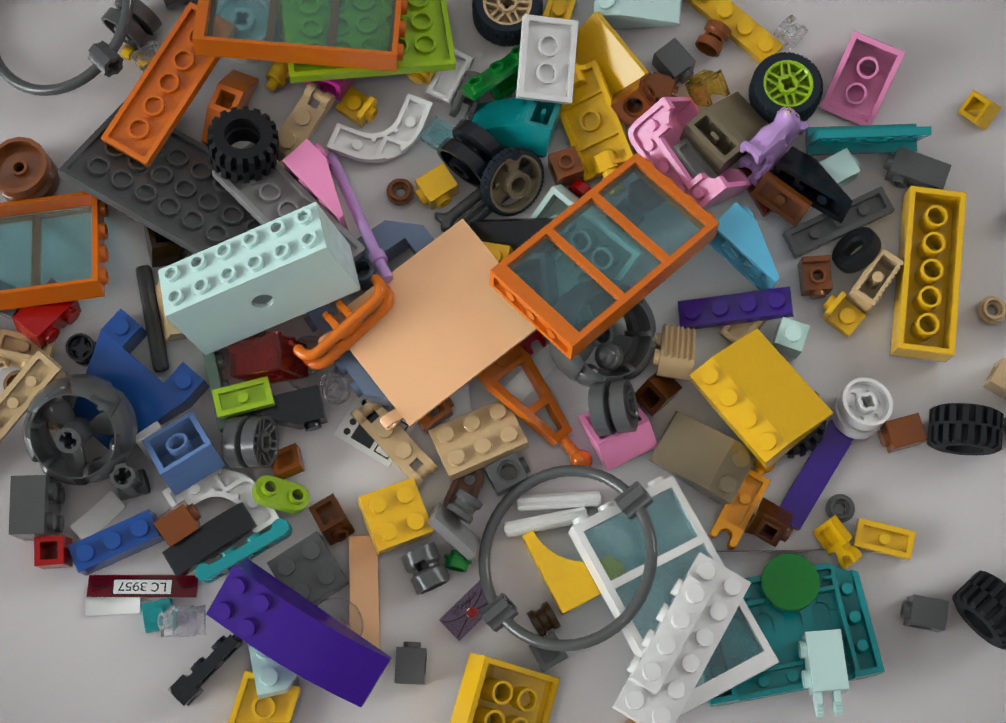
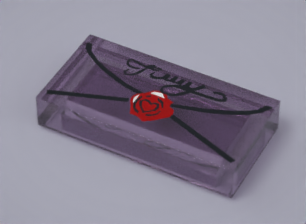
[439,580,488,642]

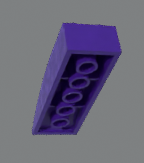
[206,559,392,707]

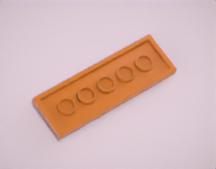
[101,2,238,168]

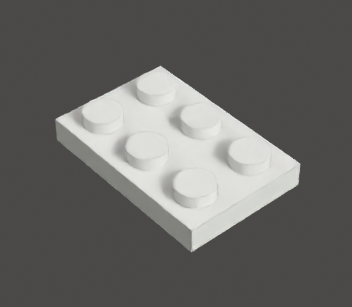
[516,14,578,105]

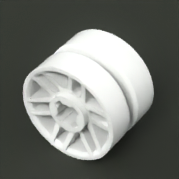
[831,378,893,439]

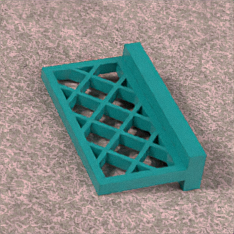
[805,124,932,156]

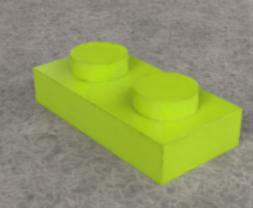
[211,376,275,420]

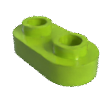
[252,475,310,514]

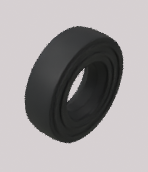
[832,227,881,274]

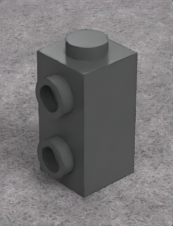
[883,146,952,190]

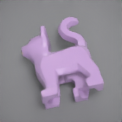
[739,107,809,187]

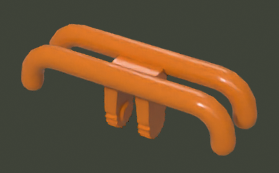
[293,274,394,370]

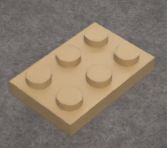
[428,400,529,481]

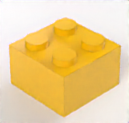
[357,477,434,556]

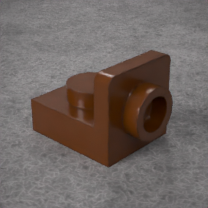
[309,494,355,545]

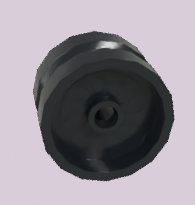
[437,119,504,188]

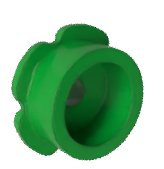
[444,550,472,572]

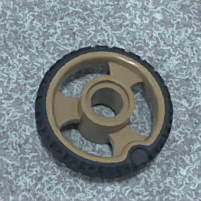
[480,146,544,216]

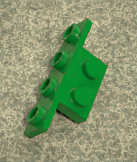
[460,45,520,101]

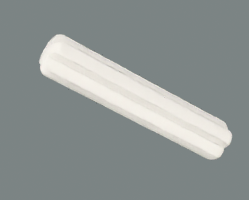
[516,491,601,511]
[504,507,587,538]

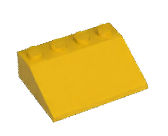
[689,328,833,469]
[450,653,560,723]

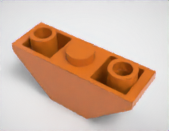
[201,69,259,145]

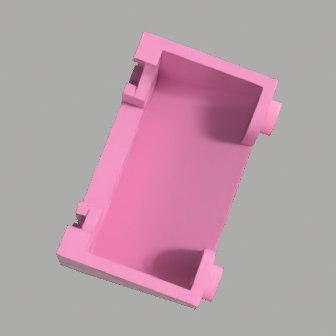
[628,97,752,210]

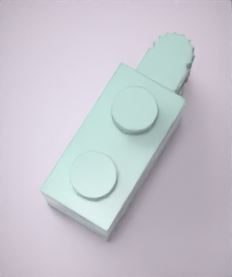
[798,629,850,718]

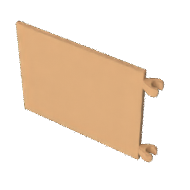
[318,219,537,431]

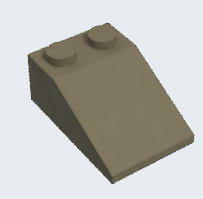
[649,411,756,504]

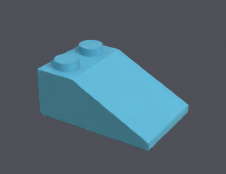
[709,202,780,290]

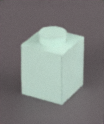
[771,317,810,359]

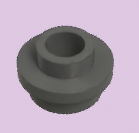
[825,494,855,523]

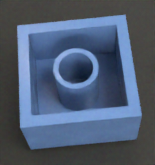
[142,411,225,496]

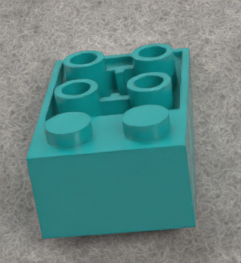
[472,97,562,157]

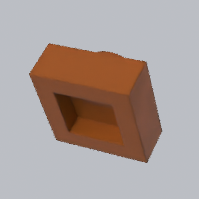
[272,443,305,479]

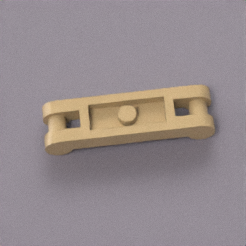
[277,81,336,170]
[350,399,439,488]

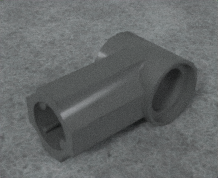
[109,463,151,501]

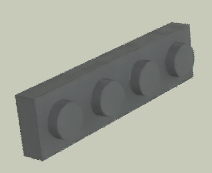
[782,186,895,259]

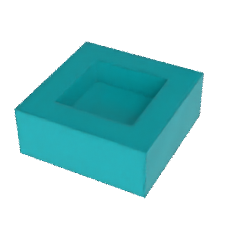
[141,598,176,633]

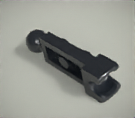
[168,634,243,706]

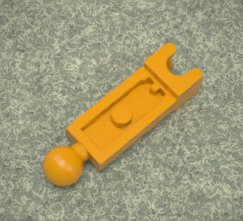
[708,458,775,550]

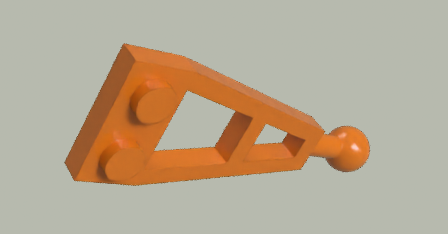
[476,344,592,467]

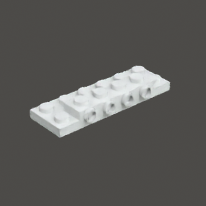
[612,552,751,723]

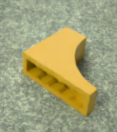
[522,530,626,615]

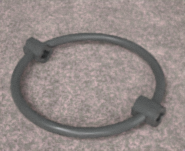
[0,0,134,96]
[478,465,658,652]

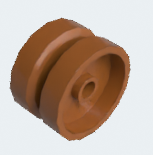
[0,137,59,202]

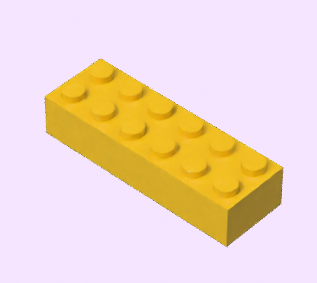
[890,186,967,362]

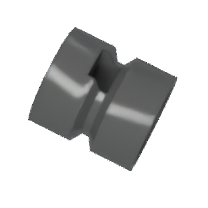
[401,542,451,595]

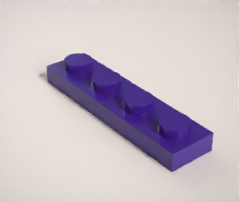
[678,286,794,329]

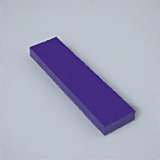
[779,420,854,531]

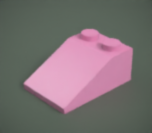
[820,30,905,125]
[282,139,348,230]

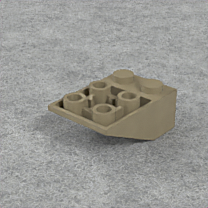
[679,91,769,176]

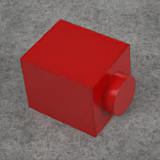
[34,535,73,569]

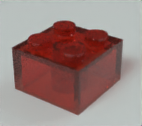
[228,331,309,384]

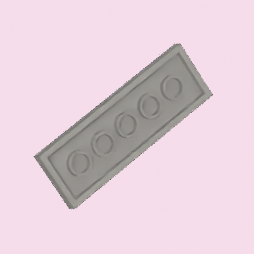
[212,143,366,262]

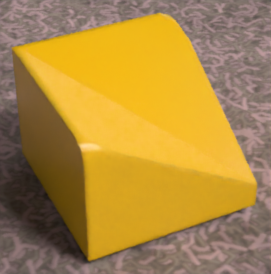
[958,89,1002,130]

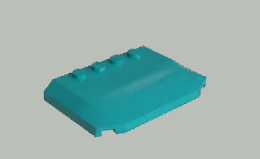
[702,563,885,707]

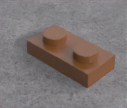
[750,171,813,227]

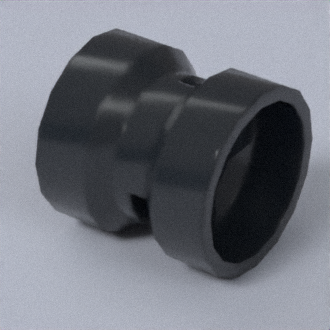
[65,333,96,367]

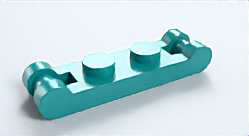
[195,518,292,583]

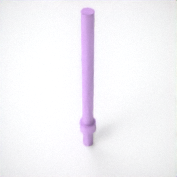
[326,152,393,283]

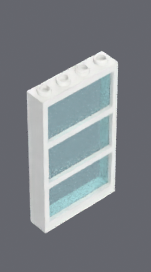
[568,475,779,717]

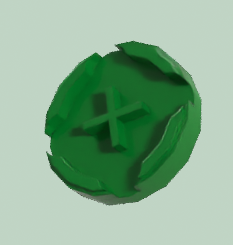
[760,553,820,612]

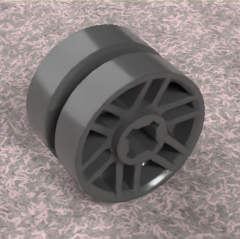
[101,0,162,51]
[588,379,638,437]
[221,416,279,469]

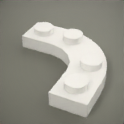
[327,93,434,163]
[162,468,280,533]

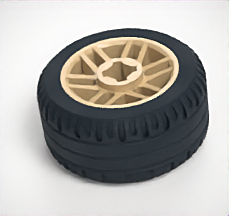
[472,0,543,47]

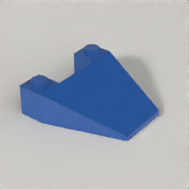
[73,308,210,450]

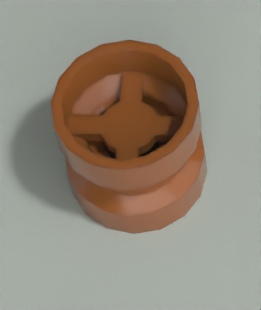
[695,19,732,57]

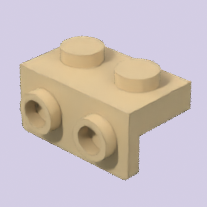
[0,328,57,370]

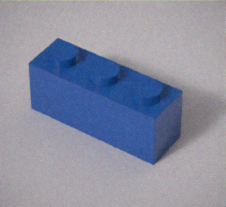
[68,509,165,576]

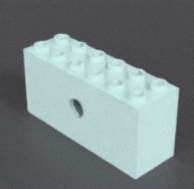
[158,202,361,355]

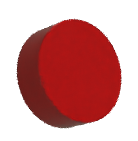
[568,180,591,198]

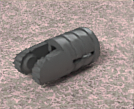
[449,70,481,121]

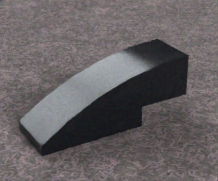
[162,502,257,577]

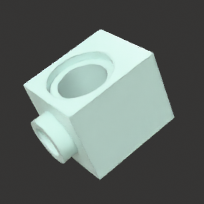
[819,148,861,187]

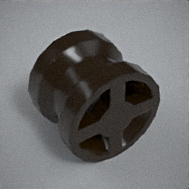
[526,601,561,637]

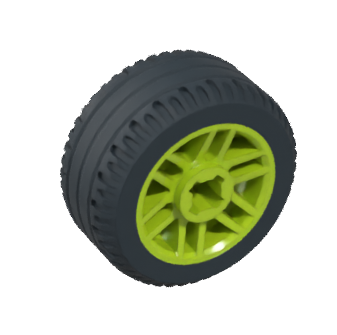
[748,52,823,124]

